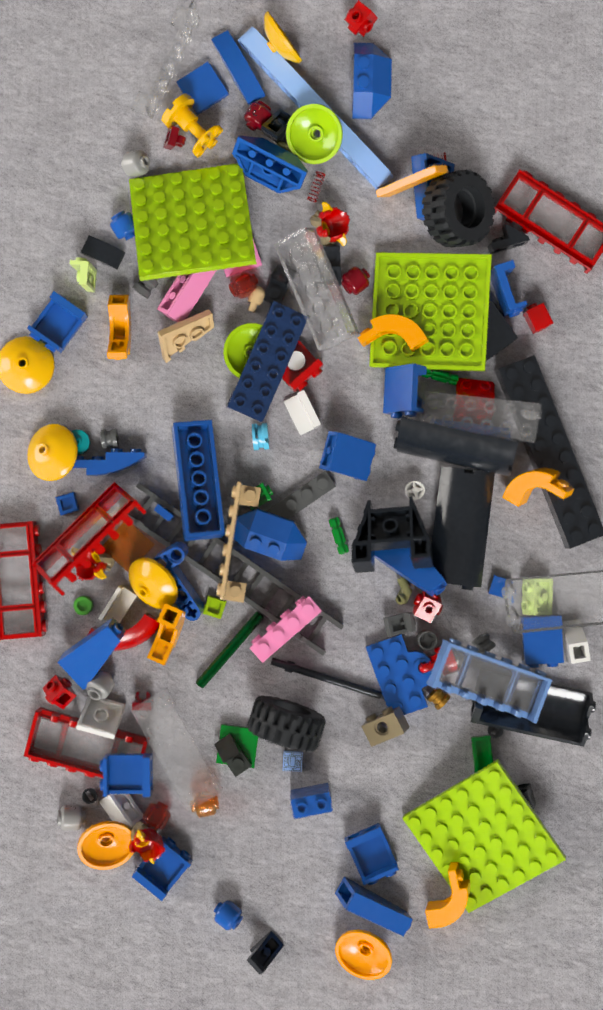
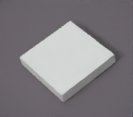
[76,695,126,739]

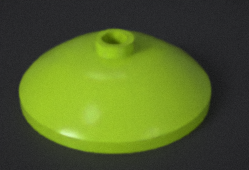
[286,104,343,164]
[223,323,263,378]

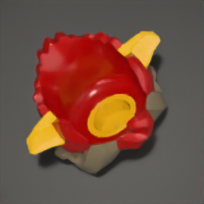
[310,202,350,246]
[71,547,115,581]
[129,822,166,864]

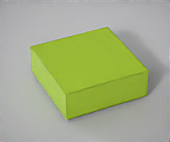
[203,595,227,619]

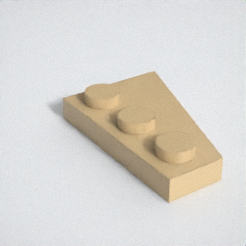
[158,309,214,363]

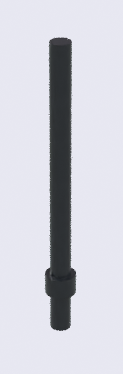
[270,658,382,699]

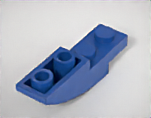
[73,449,147,476]

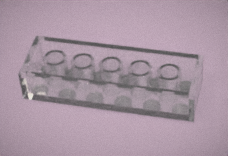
[274,227,360,351]

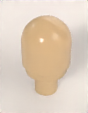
[248,286,265,313]

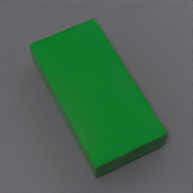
[471,735,493,773]

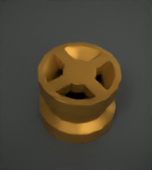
[426,687,451,710]

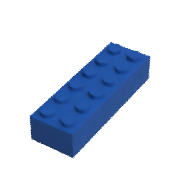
[172,420,225,541]

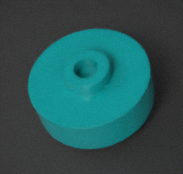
[71,429,91,455]

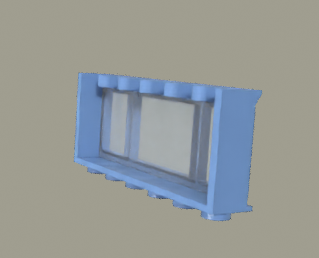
[426,638,552,724]

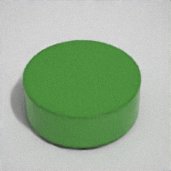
[73,596,94,615]

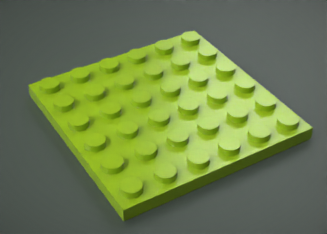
[129,163,256,281]
[369,252,492,371]
[402,760,566,913]

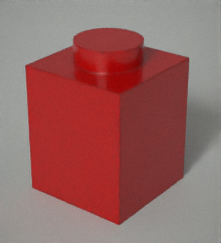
[523,302,553,334]

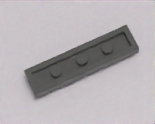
[266,471,336,519]

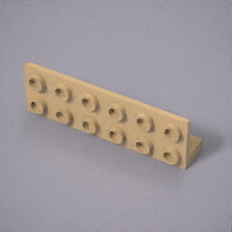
[217,481,261,603]

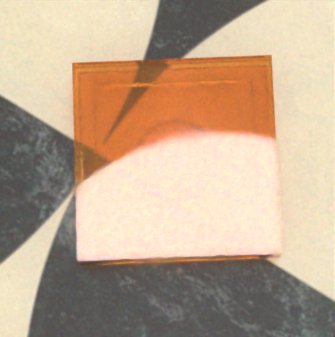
[103,522,155,573]

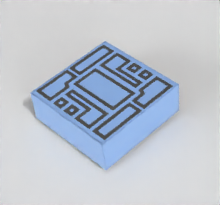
[283,750,303,772]

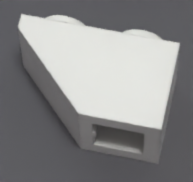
[562,621,591,664]

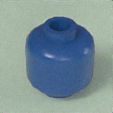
[110,210,135,241]
[214,900,243,930]

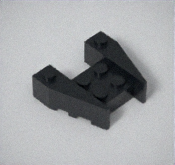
[352,496,433,573]

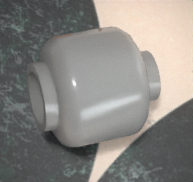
[121,150,150,177]
[86,671,115,700]
[57,805,86,831]

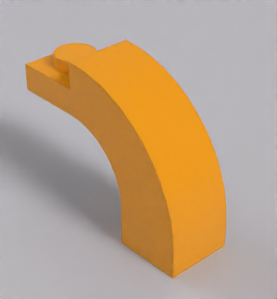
[107,295,131,360]
[358,314,429,352]
[502,468,574,507]
[147,603,185,666]
[425,862,470,929]

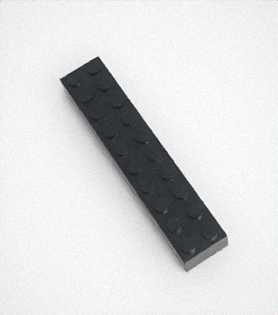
[495,355,603,549]

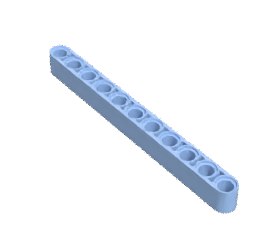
[238,27,393,190]

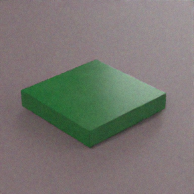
[216,724,258,768]

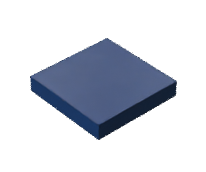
[176,62,229,115]

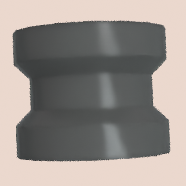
[100,428,119,449]
[472,632,496,654]

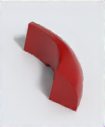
[88,613,160,651]

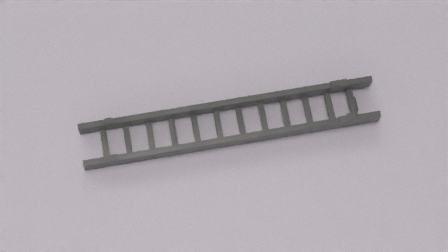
[128,483,344,656]

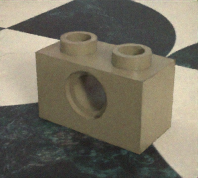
[361,707,410,747]

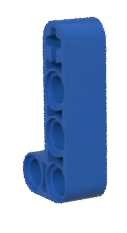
[153,542,204,621]

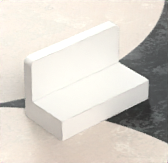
[284,390,321,435]
[98,585,137,623]
[99,794,144,828]

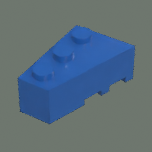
[411,153,455,220]

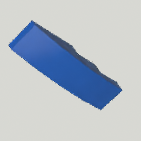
[211,30,265,105]

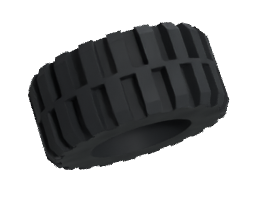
[422,170,495,248]
[247,695,326,752]

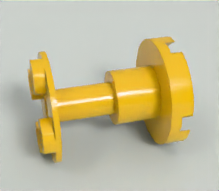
[161,93,223,158]

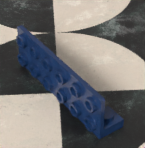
[226,301,308,422]

